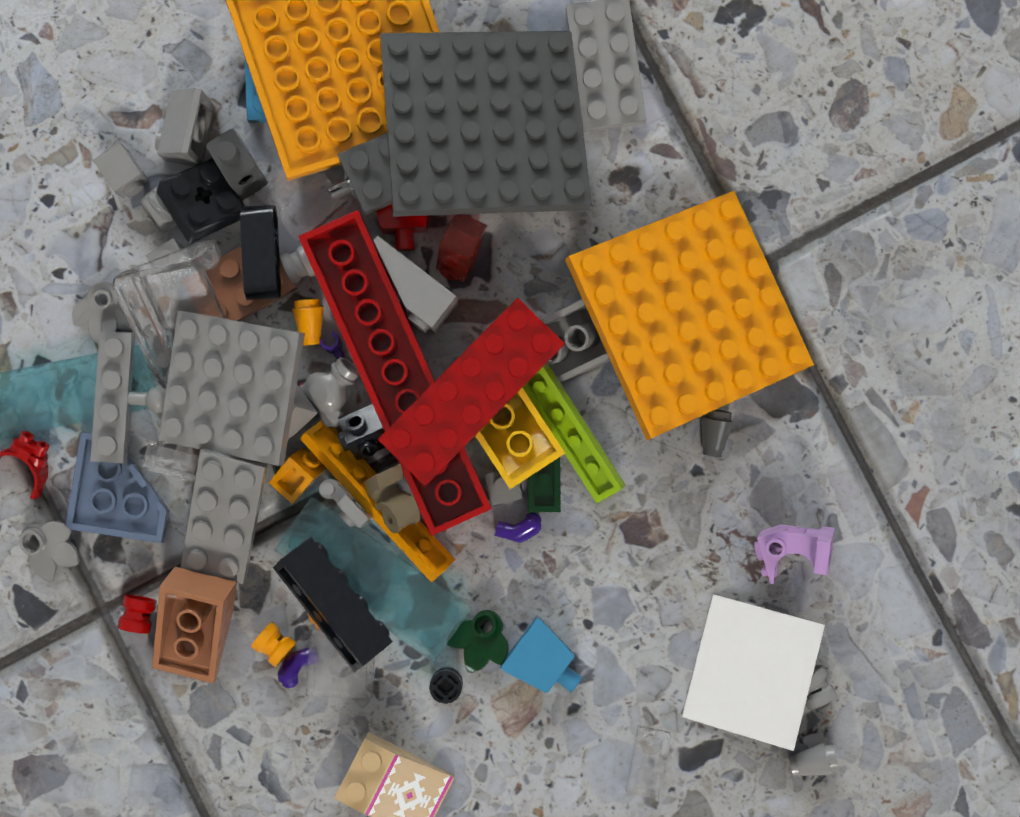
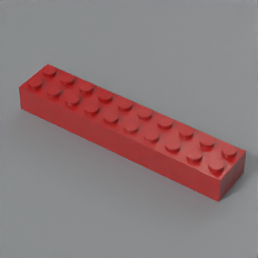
[298,210,492,536]

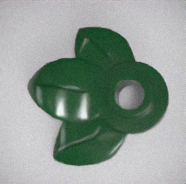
[446,610,509,673]

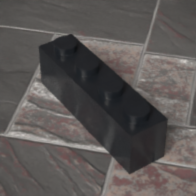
[273,537,393,672]

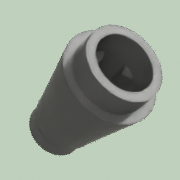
[702,409,734,457]

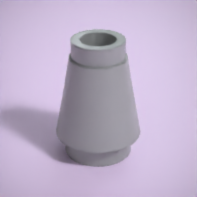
[789,742,840,777]

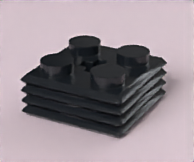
[157,158,245,244]

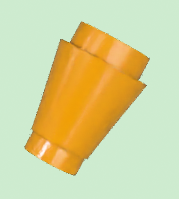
[292,298,324,346]

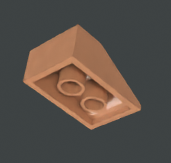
[152,567,237,684]

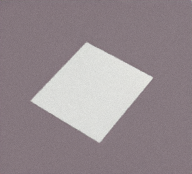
[682,594,825,751]

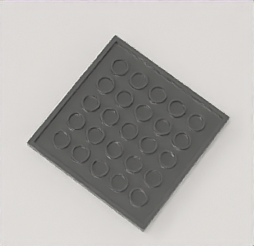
[380,31,592,217]

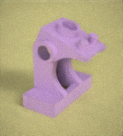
[754,524,835,584]

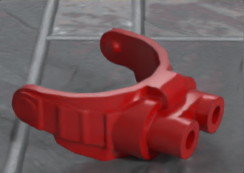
[0,431,49,500]

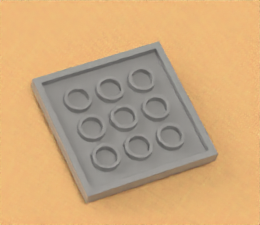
[158,311,305,466]

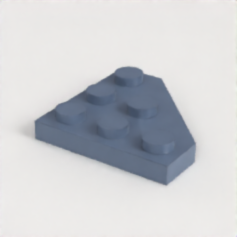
[66,432,170,543]

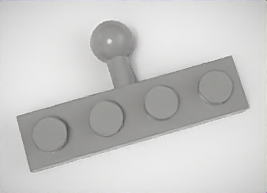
[90,331,166,463]

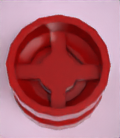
[117,595,157,634]

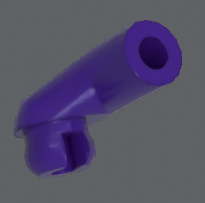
[494,512,542,543]
[277,646,319,688]

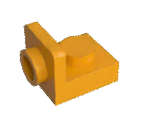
[268,447,326,504]

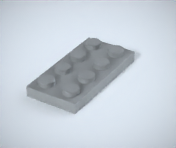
[565,0,646,132]
[180,447,268,584]

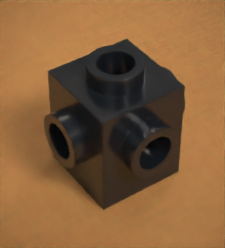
[337,404,386,460]

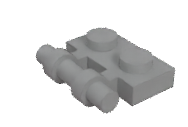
[319,479,373,528]

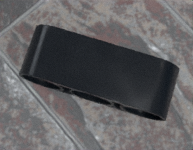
[240,205,281,300]

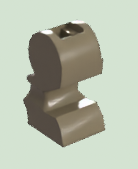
[364,464,420,533]

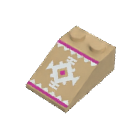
[334,732,455,817]

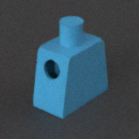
[500,615,582,693]

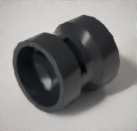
[429,666,463,704]

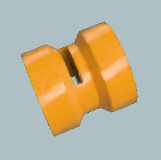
[250,622,297,668]

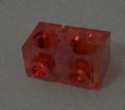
[436,214,487,283]

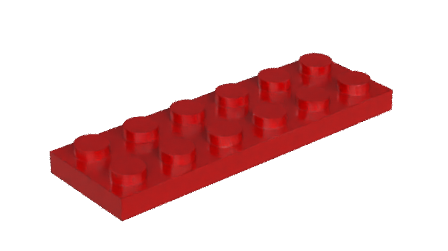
[378,297,565,486]

